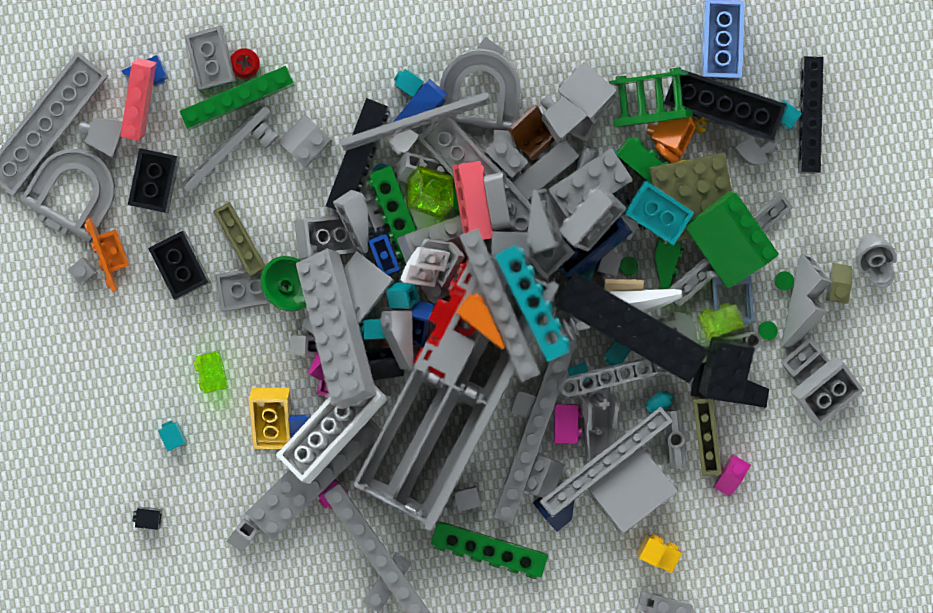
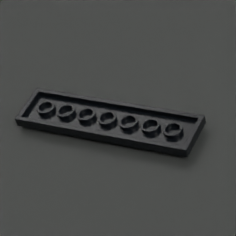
[555,272,709,384]

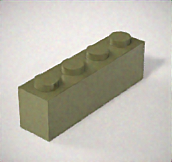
[693,396,723,476]

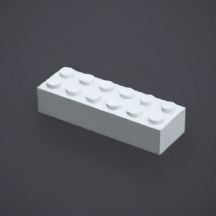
[276,385,388,484]

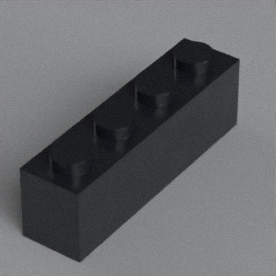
[365,348,404,381]

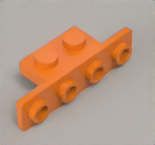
[85,217,130,292]

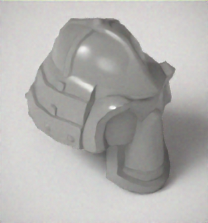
[855,233,897,288]

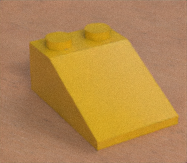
[249,388,291,449]

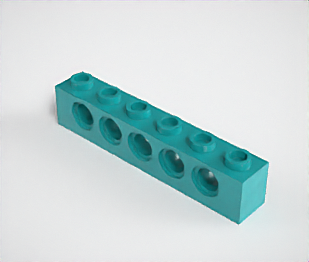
[495,244,571,362]

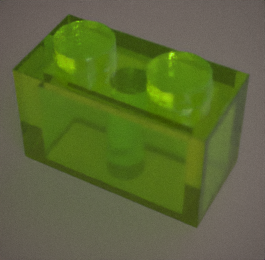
[193,350,229,394]

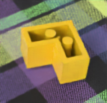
[636,533,682,574]

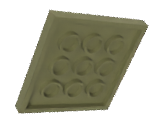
[649,153,732,244]

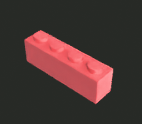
[120,58,157,141]
[452,161,494,240]

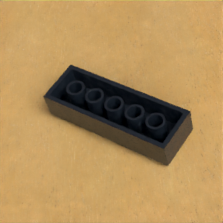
[664,69,788,144]

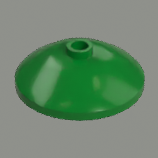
[260,256,306,311]

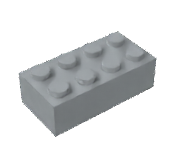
[547,148,633,221]

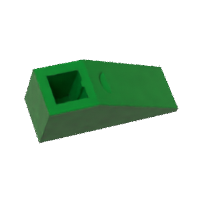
[653,237,684,290]

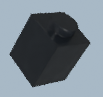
[132,506,163,530]

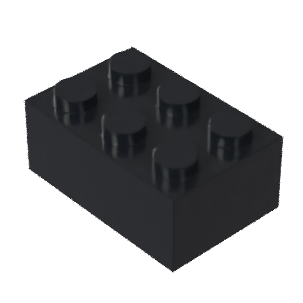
[127,148,180,214]
[148,231,211,300]
[699,337,755,404]

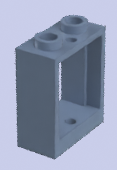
[711,276,754,328]

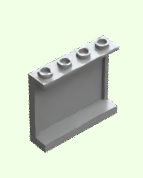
[575,446,678,537]

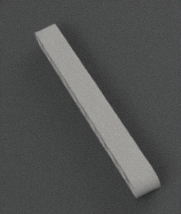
[558,331,762,397]

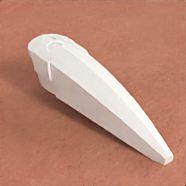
[555,289,683,330]

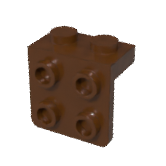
[509,105,555,161]

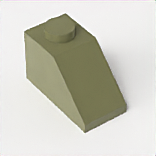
[826,263,852,304]

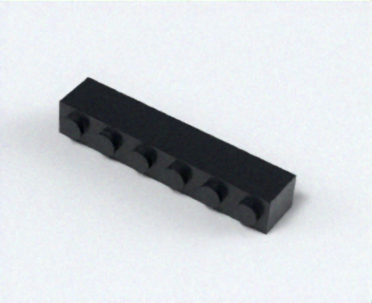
[325,98,390,211]

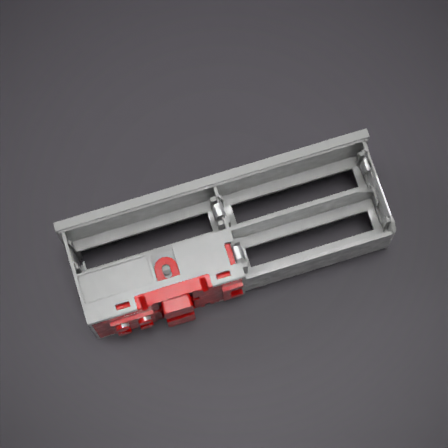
[354,254,559,531]

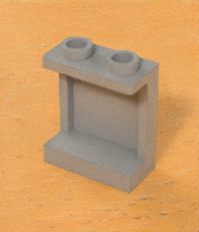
[558,62,620,124]

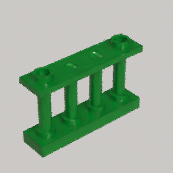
[609,67,693,128]

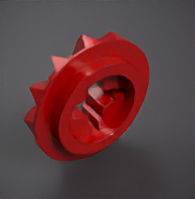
[230,48,260,79]

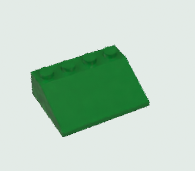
[685,192,780,288]

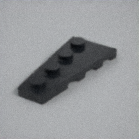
[690,362,769,408]

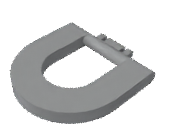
[440,49,521,136]
[20,149,115,242]

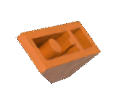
[456,293,505,349]

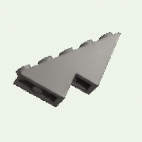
[782,254,832,347]

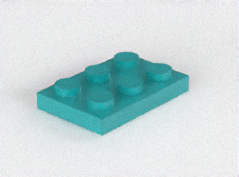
[624,181,694,245]

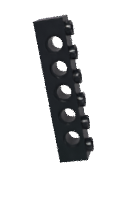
[798,56,824,174]

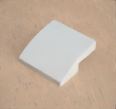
[401,247,450,287]

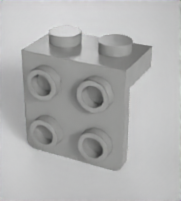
[420,239,465,288]

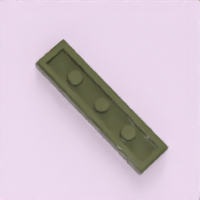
[213,202,265,278]

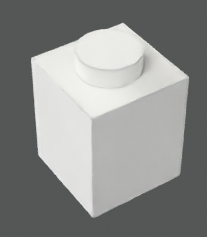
[390,130,419,155]

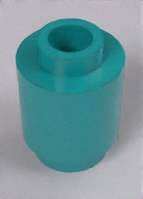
[645,390,674,414]

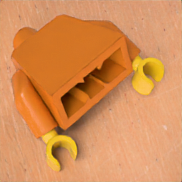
[646,117,707,163]

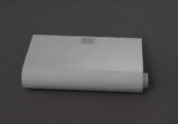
[301,251,394,336]

